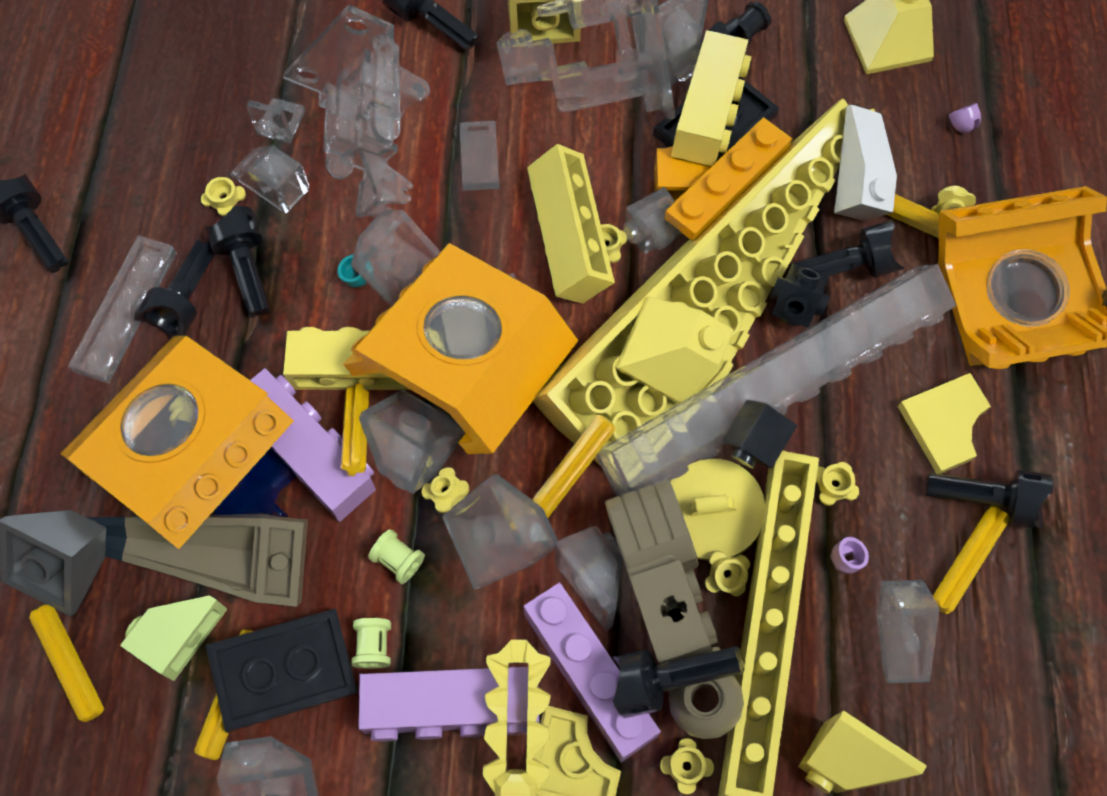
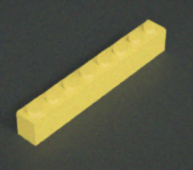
[718,451,819,796]

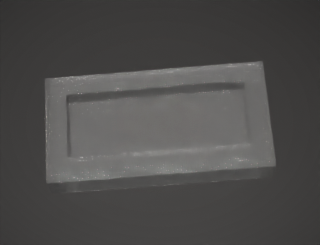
[460,121,500,191]

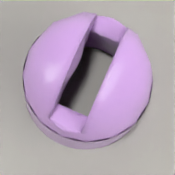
[949,103,981,133]
[830,537,869,574]

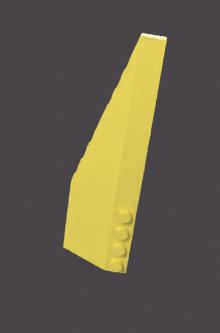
[533,99,848,485]

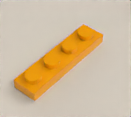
[664,117,792,241]

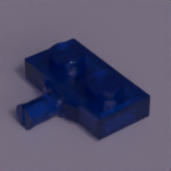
[214,448,296,517]

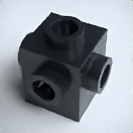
[770,263,830,328]

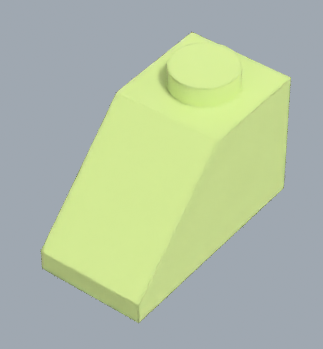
[120,595,227,681]

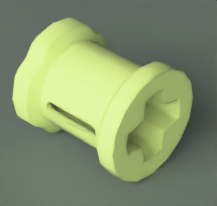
[368,529,425,584]
[351,618,391,669]

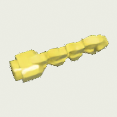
[483,639,551,796]

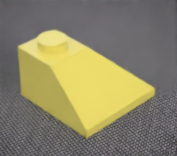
[844,0,934,74]
[615,297,734,405]
[798,711,927,794]

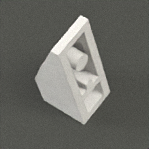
[834,105,897,221]

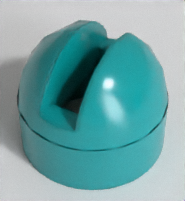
[338,254,371,288]

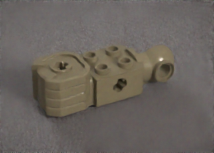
[605,479,744,739]

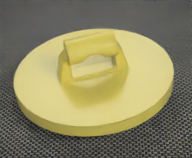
[670,459,765,561]

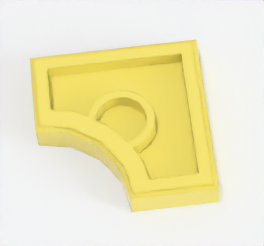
[898,373,991,474]
[534,706,621,796]

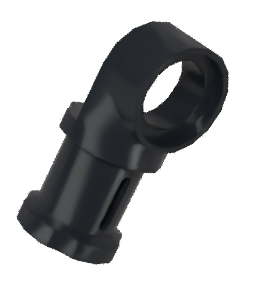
[701,1,771,46]

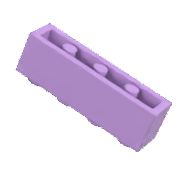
[250,368,376,522]
[523,582,661,762]
[359,667,540,742]

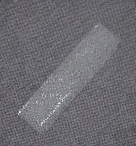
[68,235,176,383]

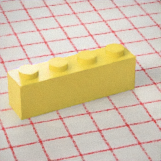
[671,30,752,166]
[527,144,615,304]
[283,327,449,390]

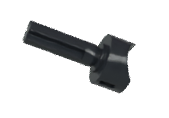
[383,0,479,52]
[0,174,68,273]
[205,206,270,318]
[790,220,904,278]
[134,240,215,339]
[926,470,1053,529]
[613,646,745,719]

